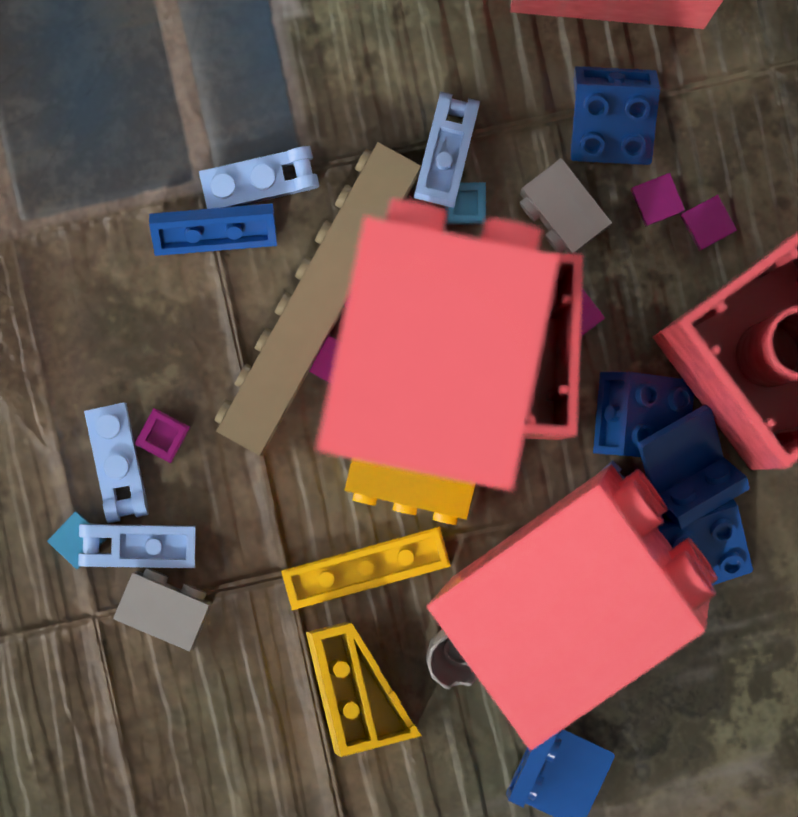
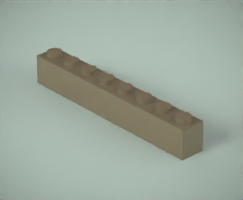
[214,142,421,456]

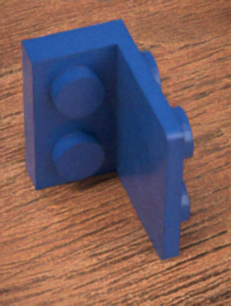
[570,66,660,165]
[593,372,694,457]
[638,405,750,529]
[658,499,753,586]
[506,729,615,817]

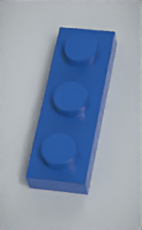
[149,203,277,256]

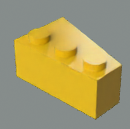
[344,458,476,525]
[306,622,422,757]

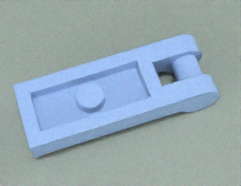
[414,91,480,208]
[199,146,320,209]
[84,402,149,524]
[78,524,195,568]

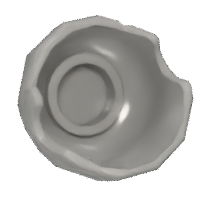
[426,629,478,689]

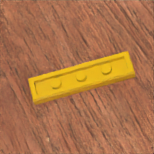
[281,526,451,610]

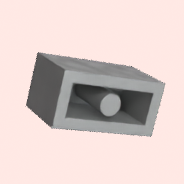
[519,158,612,254]
[113,568,213,651]

